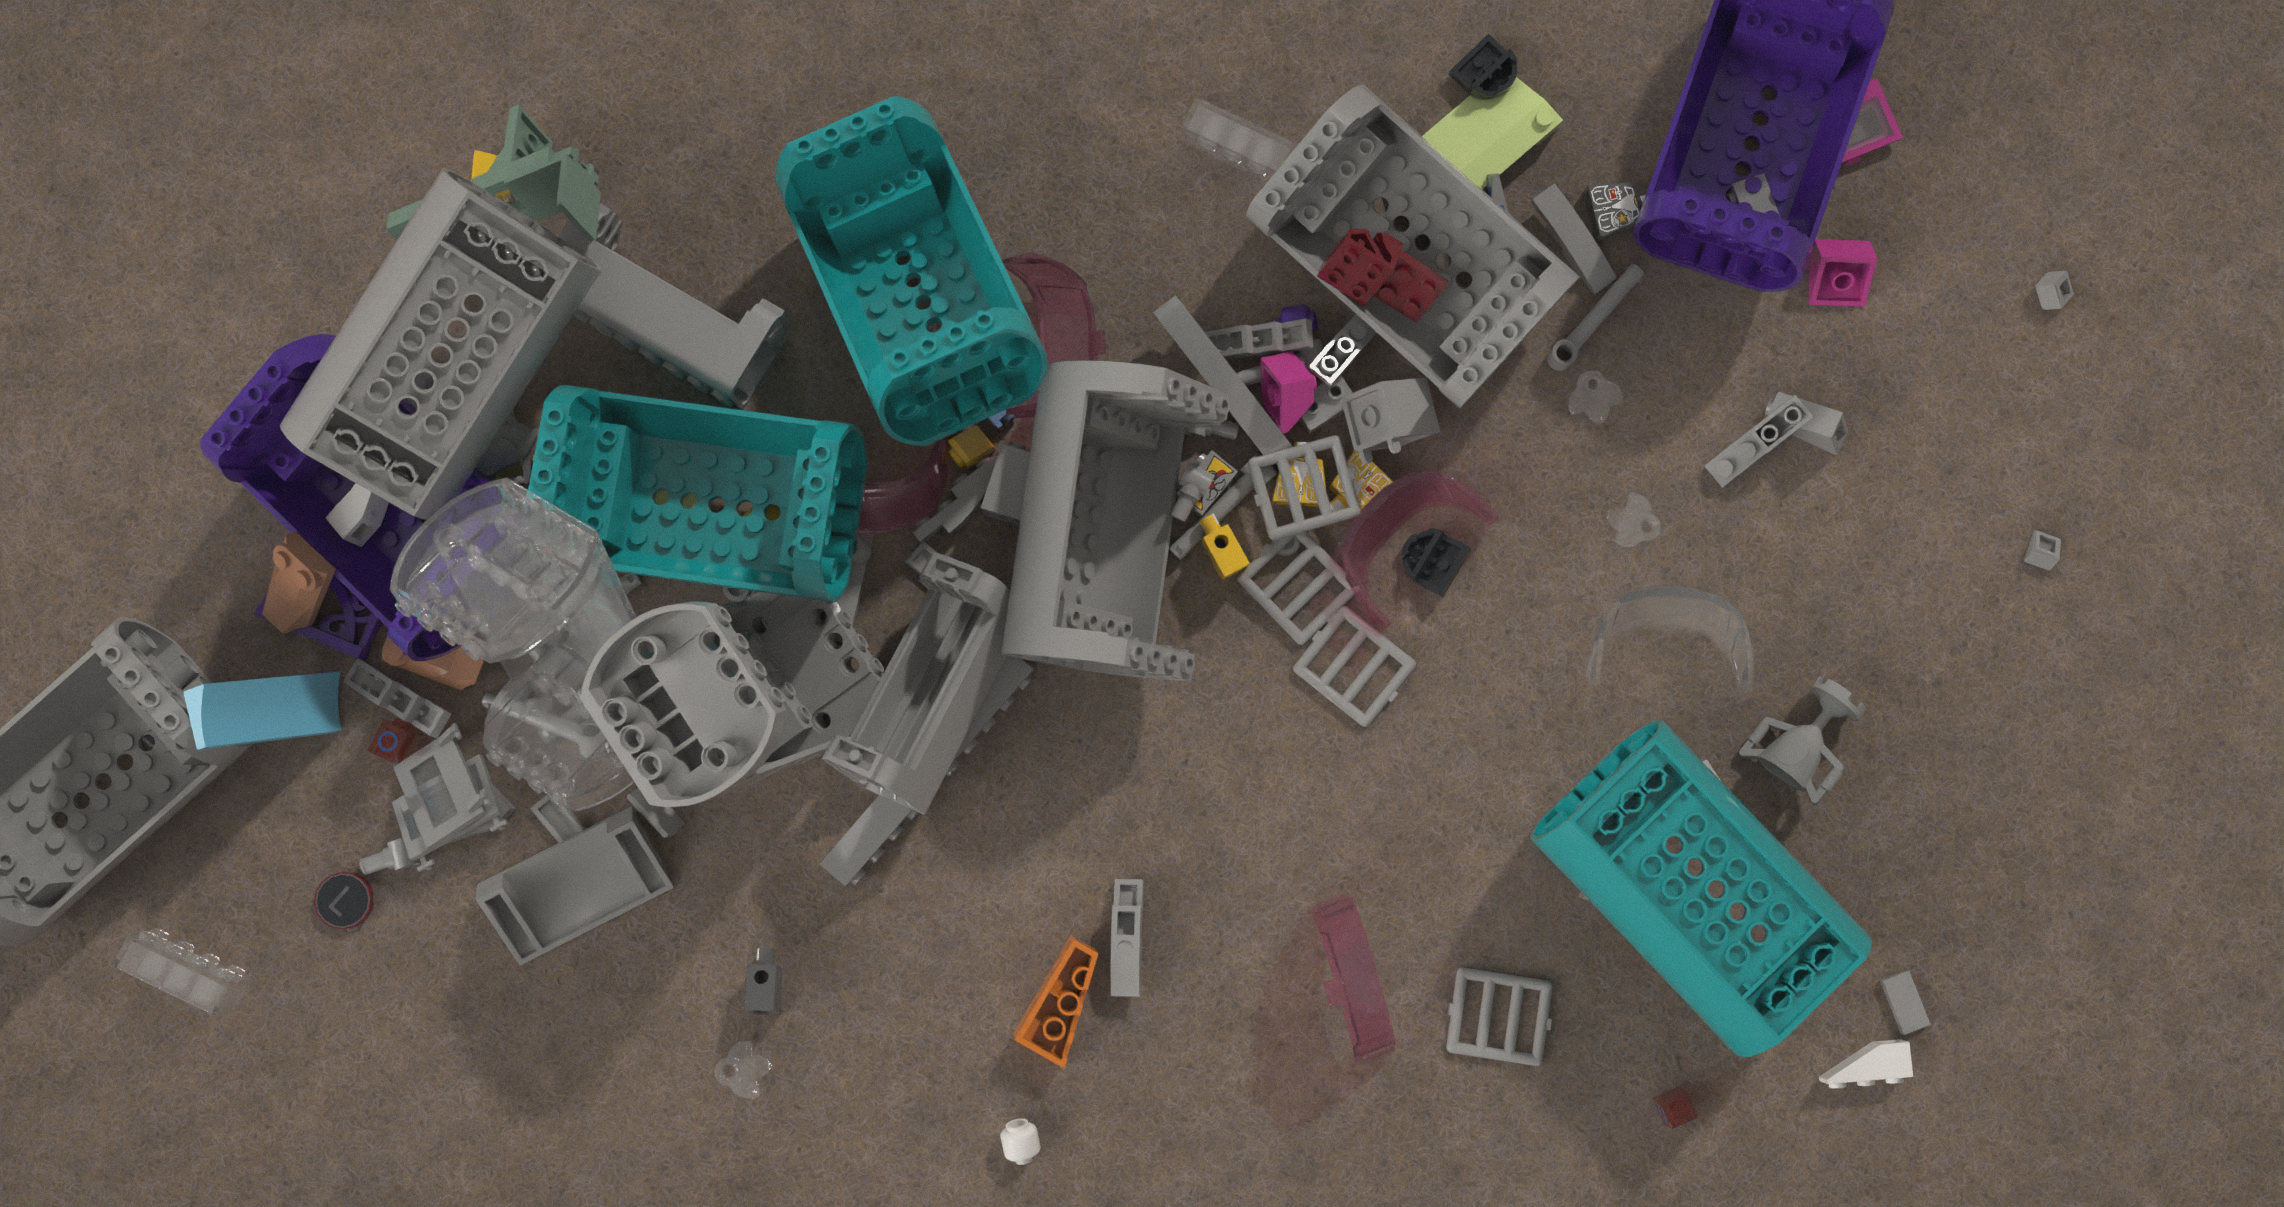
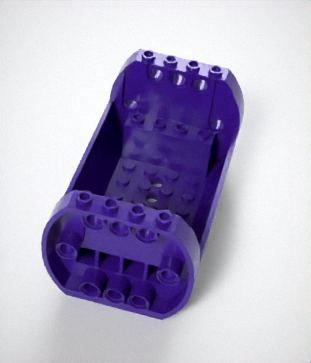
[1633,0,1894,292]
[200,334,543,662]

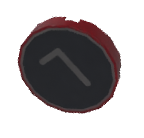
[314,872,374,929]

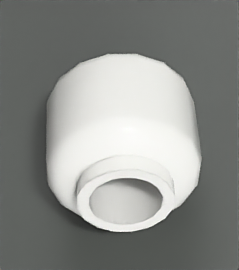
[1000,1119,1041,1165]

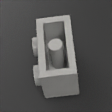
[1299,375,1352,435]

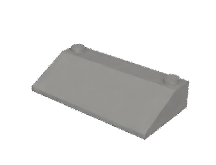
[476,806,674,966]

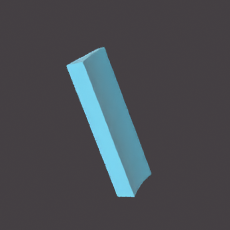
[183,671,342,750]

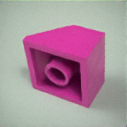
[1809,239,1878,306]
[1261,351,1317,434]

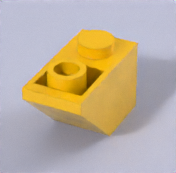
[948,425,995,471]

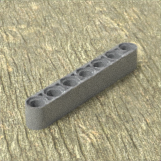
[1153,295,1292,466]

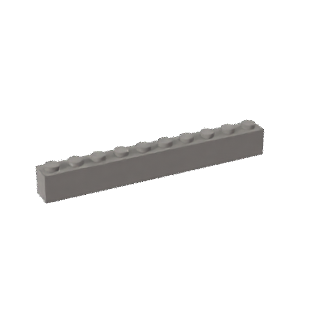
[820,656,1034,887]

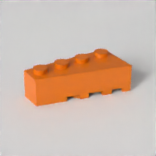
[1013,935,1098,1069]

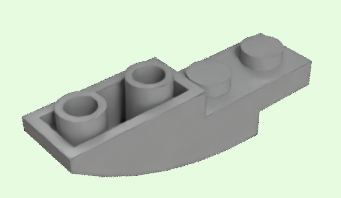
[1308,314,1377,386]
[1704,395,1814,487]
[913,455,997,543]
[1111,879,1144,997]

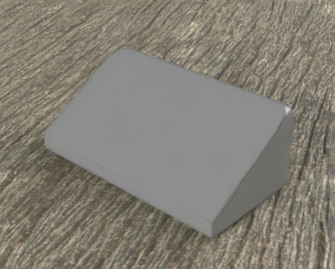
[627,788,685,838]

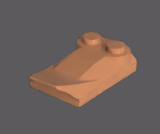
[262,531,336,633]
[381,636,488,691]

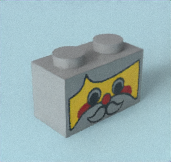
[1176,451,1238,517]

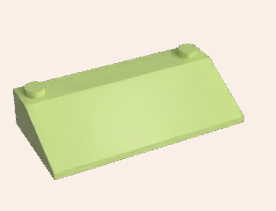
[1422,77,1563,190]

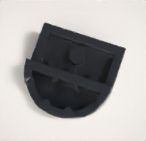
[1448,34,1517,100]
[1401,528,1471,598]

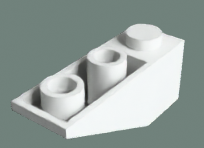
[326,483,389,547]
[1819,1039,1913,1088]

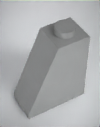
[1765,392,1848,455]

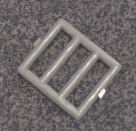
[1248,435,1361,540]
[1237,522,1359,645]
[1293,606,1416,727]
[1446,967,1553,1066]

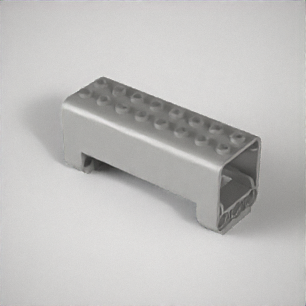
[559,204,793,409]
[822,552,1010,815]

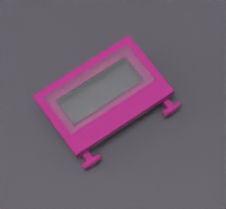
[1841,78,1903,166]

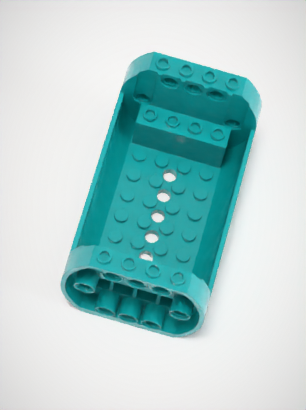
[775,96,1048,446]
[523,385,868,602]
[1530,719,1872,1057]

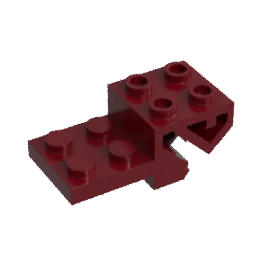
[1317,229,1448,322]

